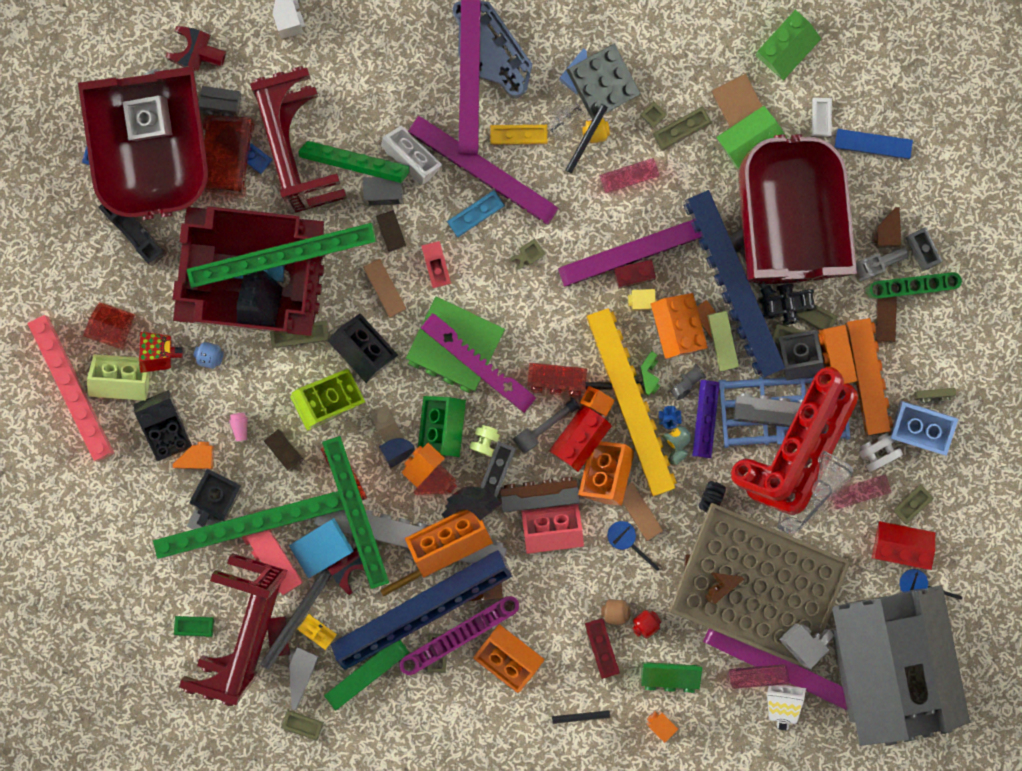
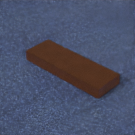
[876,284,897,342]

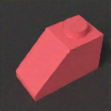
[421,241,451,288]

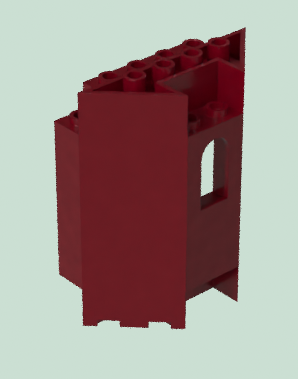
[172,206,326,336]

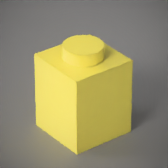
[628,289,656,311]

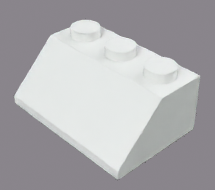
[381,125,442,185]

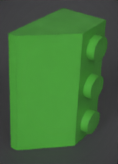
[755,10,821,81]
[716,106,787,170]

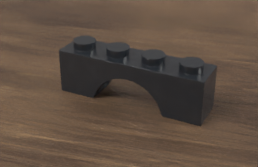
[98,204,167,266]

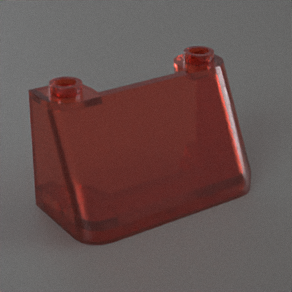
[203,115,255,197]

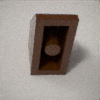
[872,207,901,248]

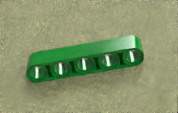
[866,272,962,299]
[324,640,410,711]

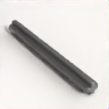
[260,569,332,670]

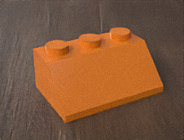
[578,441,635,506]
[473,624,545,693]

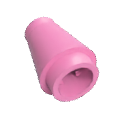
[229,413,248,441]

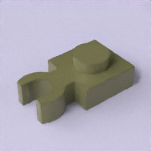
[510,238,545,270]

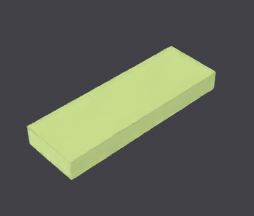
[707,311,739,371]

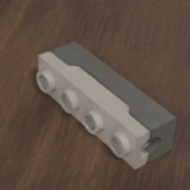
[733,393,813,427]

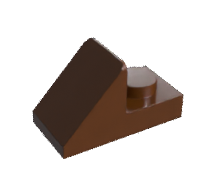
[705,572,745,604]

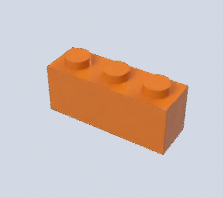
[818,325,857,384]

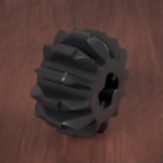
[699,481,726,513]

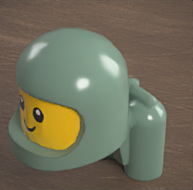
[663,425,691,465]

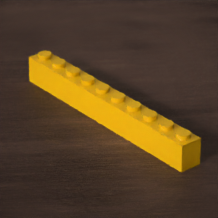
[586,308,677,497]

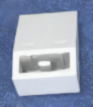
[273,0,305,39]

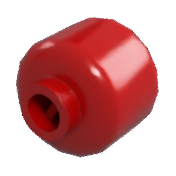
[632,610,661,639]

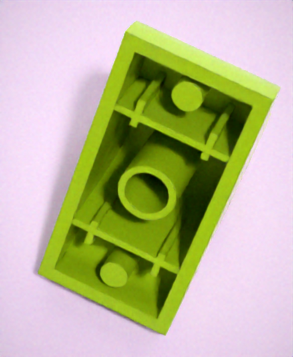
[290,368,365,431]

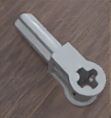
[856,247,909,282]

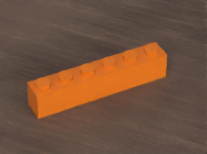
[845,318,893,436]

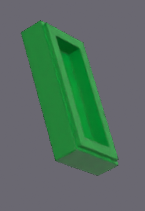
[174,616,214,637]

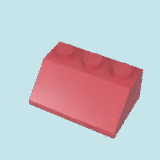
[521,504,584,554]

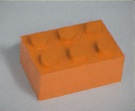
[651,293,708,359]

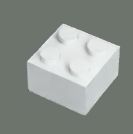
[123,96,173,141]

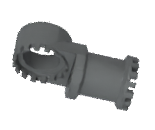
[671,364,706,400]

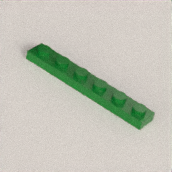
[298,141,410,183]

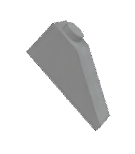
[288,647,320,710]

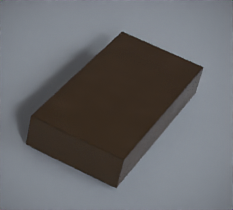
[376,210,406,252]

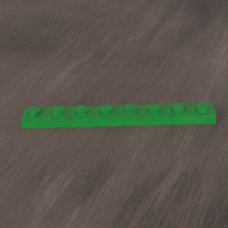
[322,436,389,589]

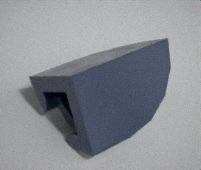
[379,438,414,469]

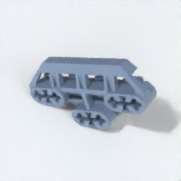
[453,1,532,99]

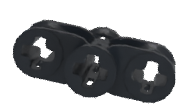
[759,284,817,325]

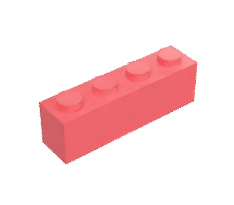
[242,530,303,596]

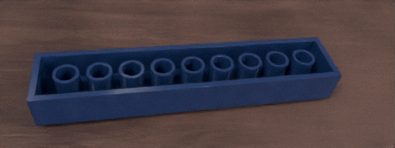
[683,190,785,377]

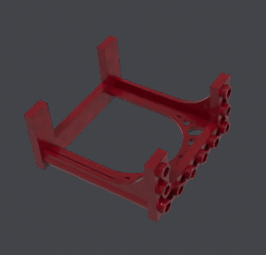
[250,66,347,214]
[179,553,288,706]

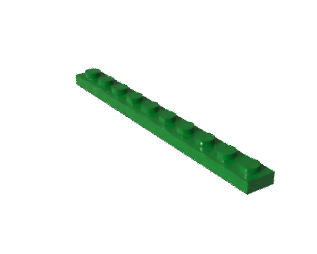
[187,223,377,288]
[153,491,344,560]

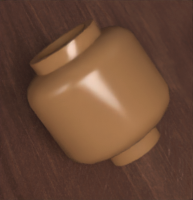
[601,599,631,625]

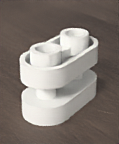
[859,433,903,472]

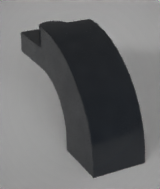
[441,486,502,521]

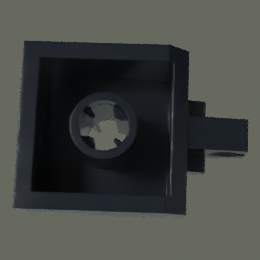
[189,468,243,527]

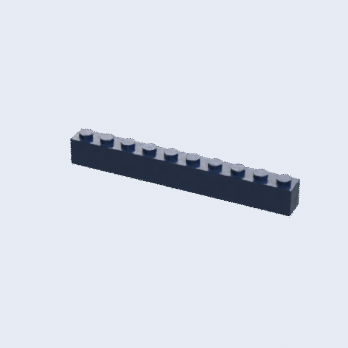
[330,550,513,670]

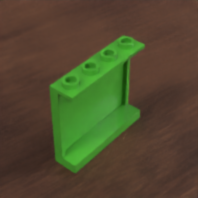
[406,296,505,394]

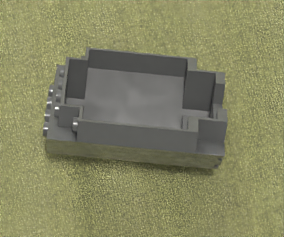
[831,585,970,746]

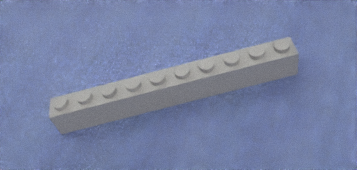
[314,509,507,564]

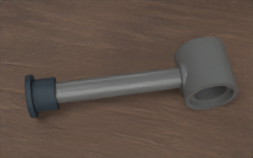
[729,228,776,298]
[513,397,581,454]

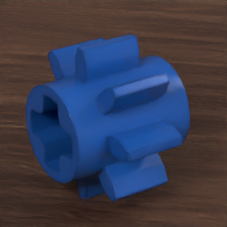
[659,406,682,429]

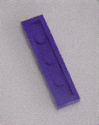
[692,380,720,458]

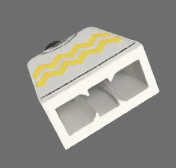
[767,683,806,730]

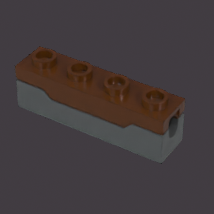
[500,477,580,513]

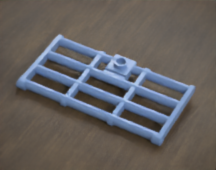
[718,376,850,448]

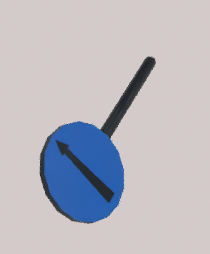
[607,521,659,571]
[899,569,963,600]

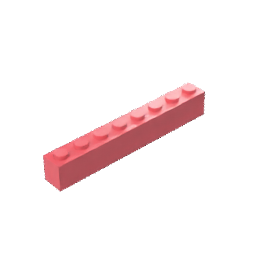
[27,315,115,462]

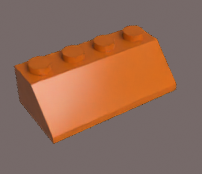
[405,509,493,578]

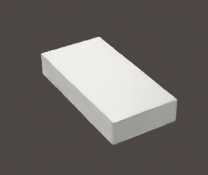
[812,98,832,137]

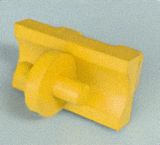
[297,614,337,650]

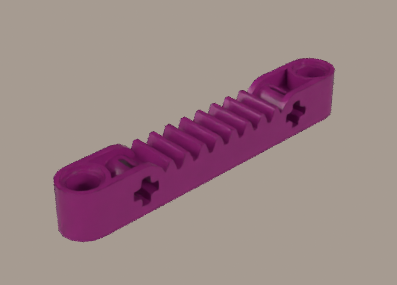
[420,313,537,413]
[400,596,519,675]

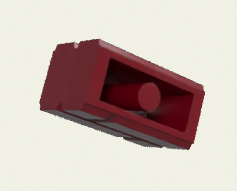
[614,259,656,289]

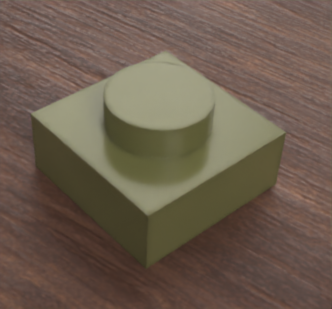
[640,101,667,129]

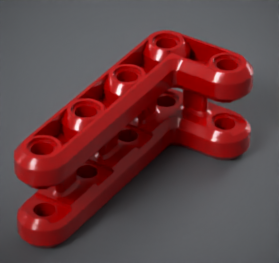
[731,367,858,515]

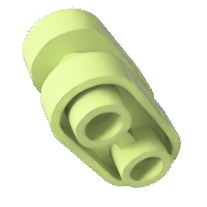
[469,425,500,457]

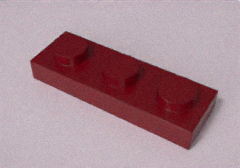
[584,618,620,679]

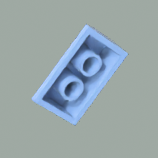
[891,400,959,456]

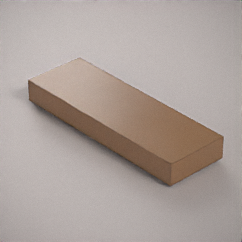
[363,258,406,318]
[623,482,663,541]

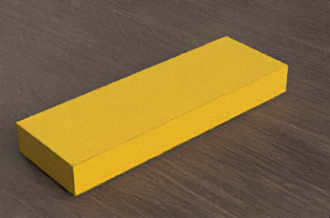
[490,124,547,145]

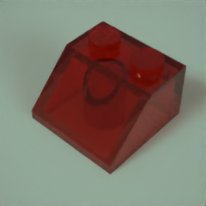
[83,302,135,350]
[413,464,457,496]

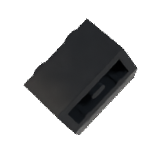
[133,390,192,461]

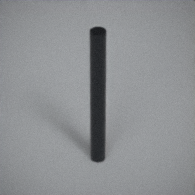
[565,104,608,173]

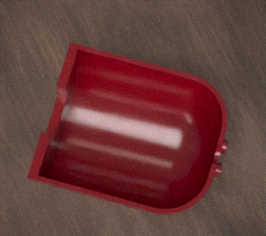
[78,66,209,220]
[738,134,857,284]

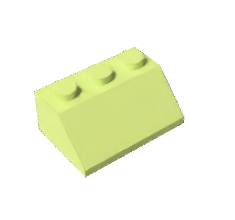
[87,354,150,401]

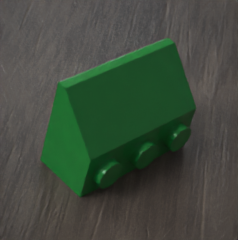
[418,396,466,457]
[641,662,702,693]

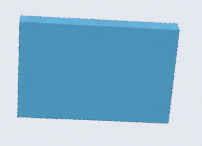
[289,518,354,579]

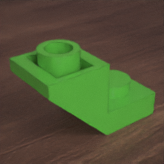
[640,351,660,396]

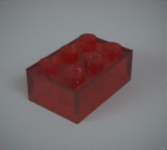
[527,363,587,397]

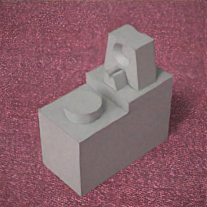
[779,623,834,669]

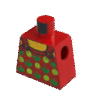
[139,332,183,373]

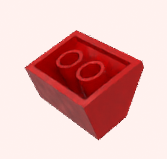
[549,405,612,472]
[871,521,936,570]

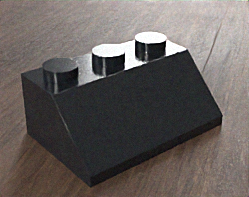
[237,271,283,327]
[328,313,398,383]

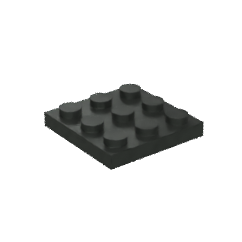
[566,43,641,120]

